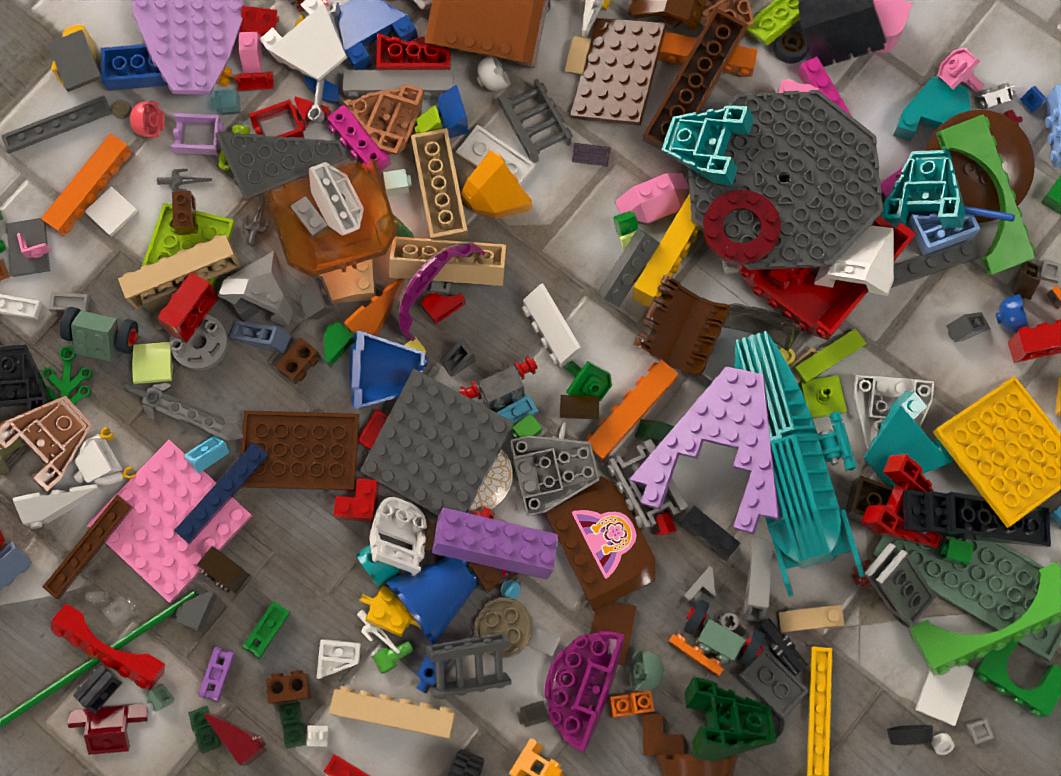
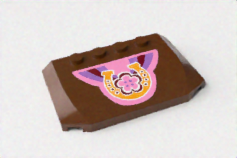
[544,476,655,612]

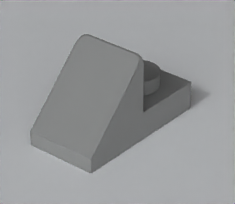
[683,566,715,603]

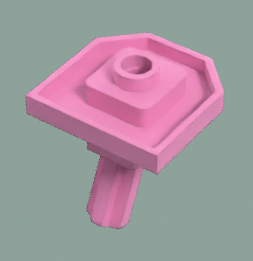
[938,47,984,92]

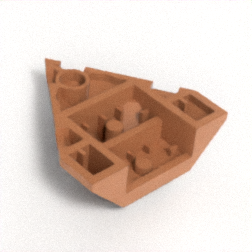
[343,84,424,155]

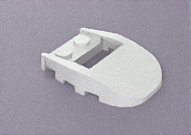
[370,497,427,576]

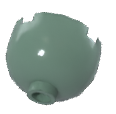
[629,650,666,691]

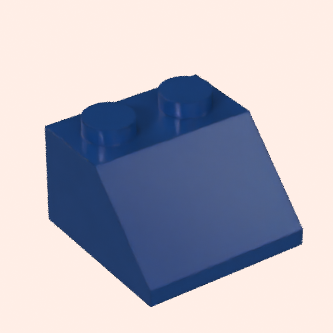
[436,85,469,138]

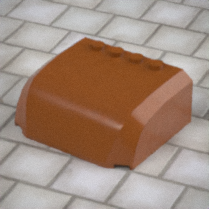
[424,0,549,68]

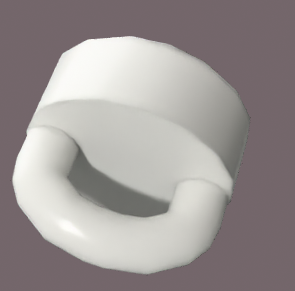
[931,733,954,755]

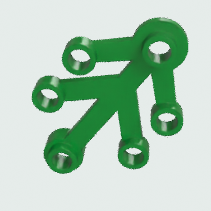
[42,346,93,405]

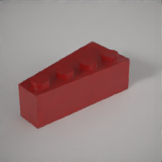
[376,33,451,70]

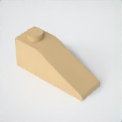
[778,605,844,633]

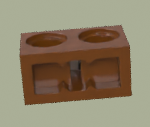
[172,191,197,235]
[276,337,320,384]
[266,670,311,704]

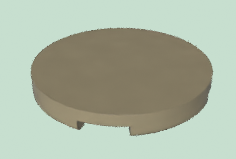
[474,597,533,658]

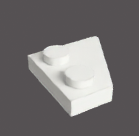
[316,639,361,679]

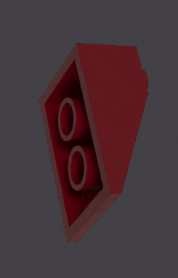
[204,713,267,766]

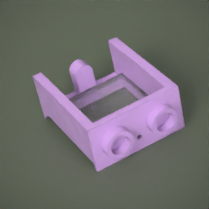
[171,113,224,156]

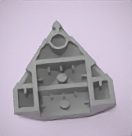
[218,251,293,328]

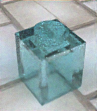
[212,89,240,115]

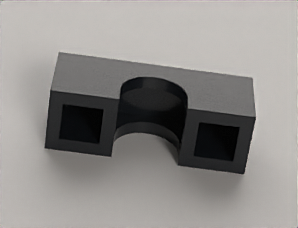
[680,506,741,561]

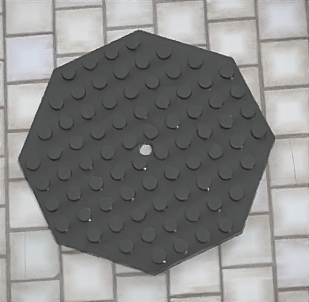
[688,90,883,270]

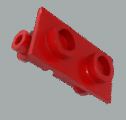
[235,71,274,91]

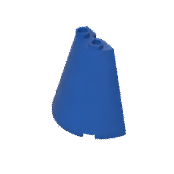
[349,331,428,408]
[385,557,479,645]

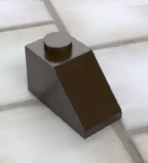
[1012,261,1042,300]

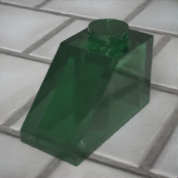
[634,419,674,446]

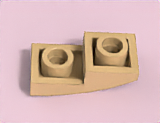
[565,36,592,74]

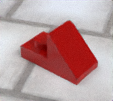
[294,96,331,128]

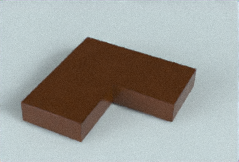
[642,714,684,756]

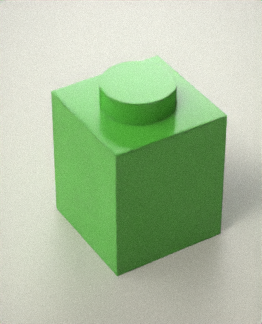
[512,413,543,439]

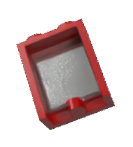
[249,99,306,138]

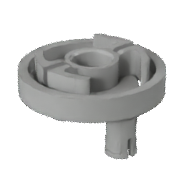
[170,315,229,371]

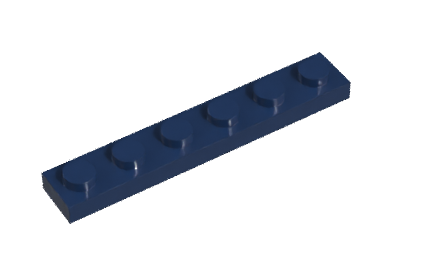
[174,443,269,544]

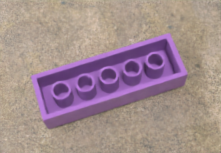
[432,508,558,579]

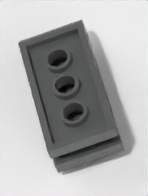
[864,543,936,628]

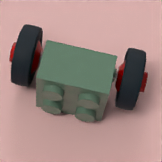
[60,307,139,362]
[684,599,765,666]

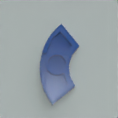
[304,74,340,104]

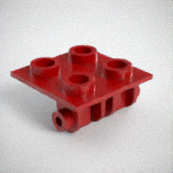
[240,5,279,45]

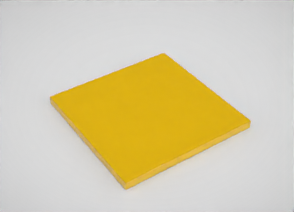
[933,376,1061,528]

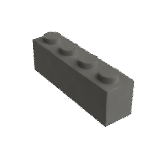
[598,228,660,307]

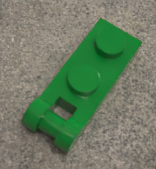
[242,601,291,659]

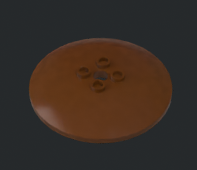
[924,110,1035,223]

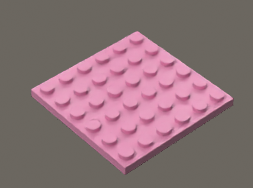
[87,440,253,603]

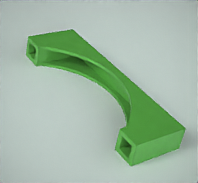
[936,114,1035,274]
[910,562,1061,676]

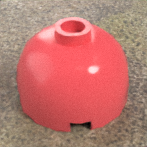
[129,101,165,138]

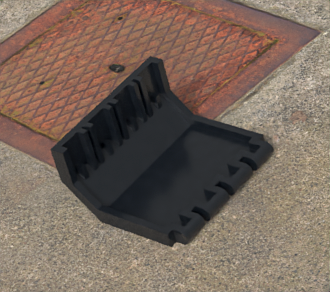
[798,0,887,67]

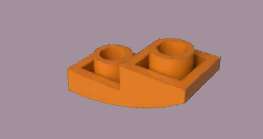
[608,691,654,718]

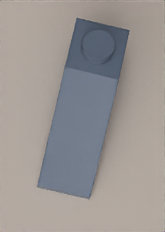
[229,320,291,353]

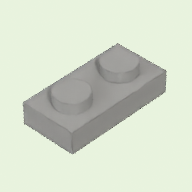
[290,196,328,238]

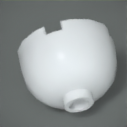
[476,56,510,91]

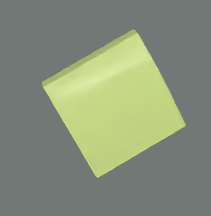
[132,342,173,384]

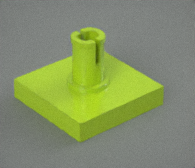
[800,375,847,419]

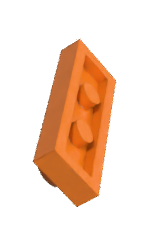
[667,634,724,677]

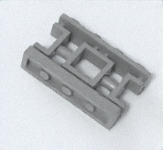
[607,439,688,531]

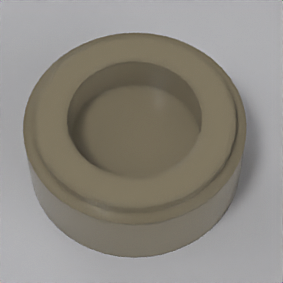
[112,100,132,119]

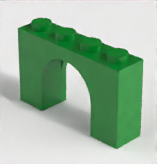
[973,641,1061,718]

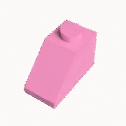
[239,32,262,74]

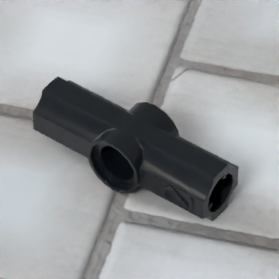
[756,618,808,676]

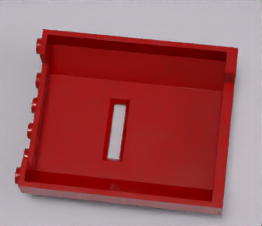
[738,216,916,340]

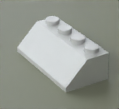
[522,283,581,369]

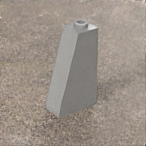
[743,539,773,623]

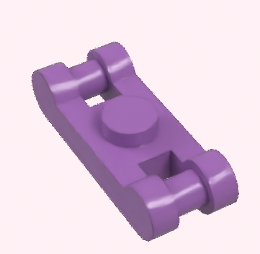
[199,647,235,703]

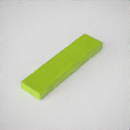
[794,328,867,384]

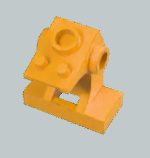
[509,738,565,776]

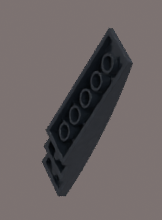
[903,490,1051,547]

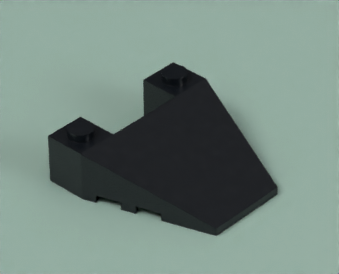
[0,344,53,411]

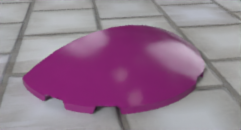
[545,631,624,752]

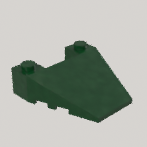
[684,677,777,761]

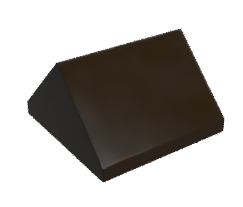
[560,395,599,419]

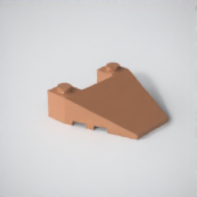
[0,396,92,492]

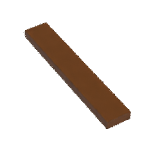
[43,495,134,599]

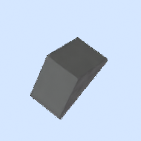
[441,339,476,377]

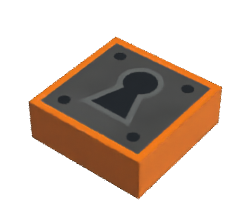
[1046,286,1061,310]

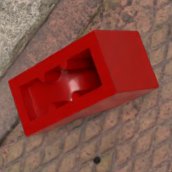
[421,292,466,325]

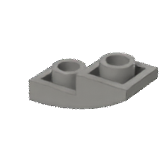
[527,627,560,656]

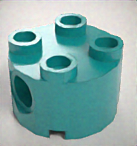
[355,545,400,587]

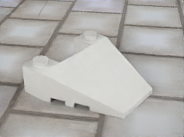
[259,0,347,81]

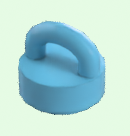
[501,580,521,600]

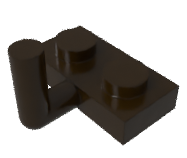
[425,523,447,565]

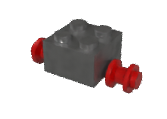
[459,356,538,411]

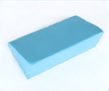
[184,435,229,473]

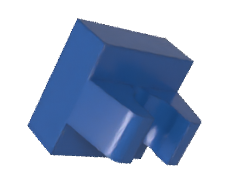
[1020,86,1047,113]

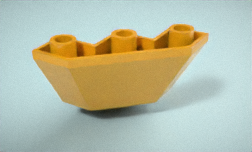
[461,150,532,219]

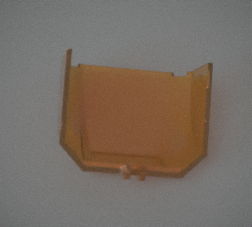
[265,158,398,277]

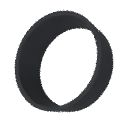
[887,725,933,745]

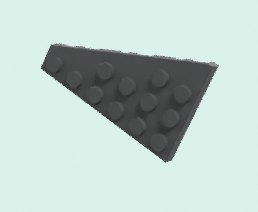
[215,132,347,201]

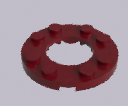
[703,190,781,265]

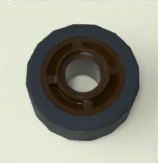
[774,27,809,64]

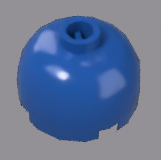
[995,294,1028,333]

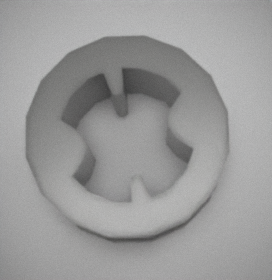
[720,613,739,631]

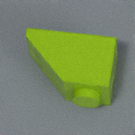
[414,105,442,134]

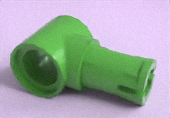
[372,641,414,674]

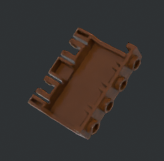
[633,275,731,377]

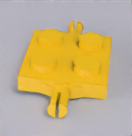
[360,585,421,637]

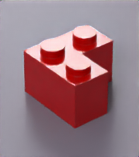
[333,478,380,522]

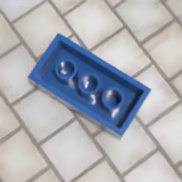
[101,44,169,90]

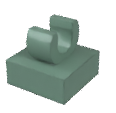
[147,685,175,712]

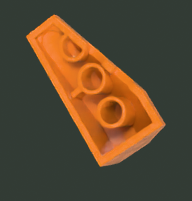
[344,278,405,336]

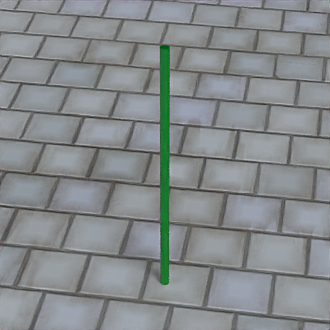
[0,591,198,728]

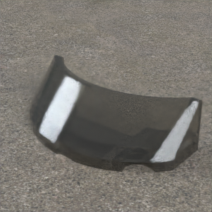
[723,303,802,351]

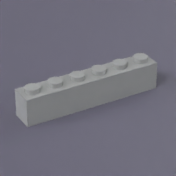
[343,70,454,100]

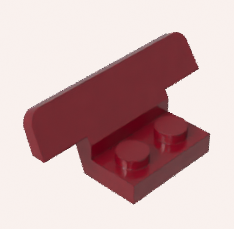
[67,704,148,755]

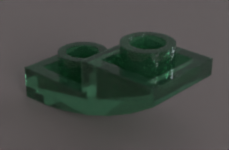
[280,702,306,749]
[188,705,221,754]

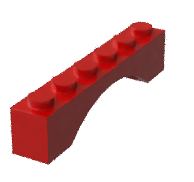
[51,603,165,691]

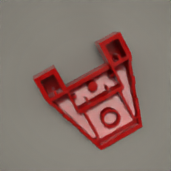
[861,454,942,548]

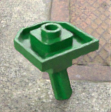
[566,361,612,402]

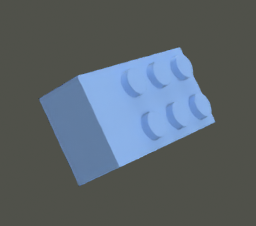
[1045,84,1061,168]

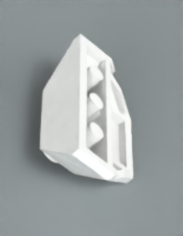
[309,162,364,236]

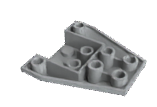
[510,436,599,516]

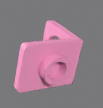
[17,233,51,259]

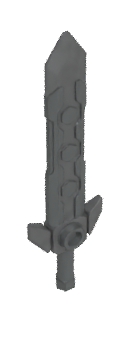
[123,382,243,441]

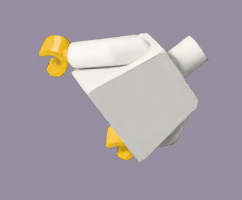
[74,427,135,485]

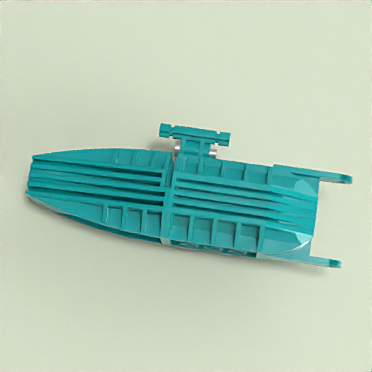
[735,331,865,596]

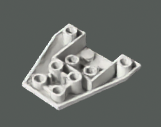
[814,225,894,296]
[854,375,934,450]

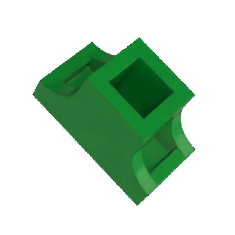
[613,211,639,237]

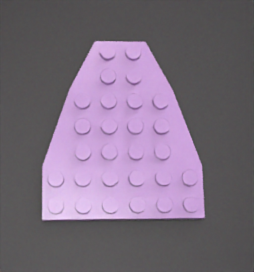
[132,0,243,95]

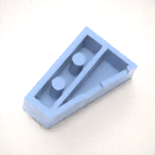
[908,214,980,256]

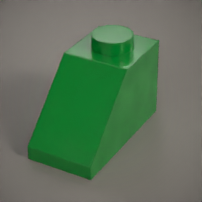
[324,321,356,368]

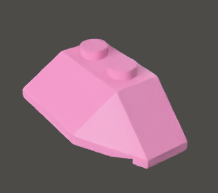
[615,173,689,225]

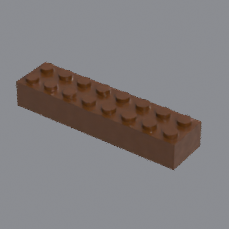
[643,8,748,151]

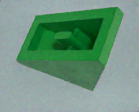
[1041,175,1061,215]

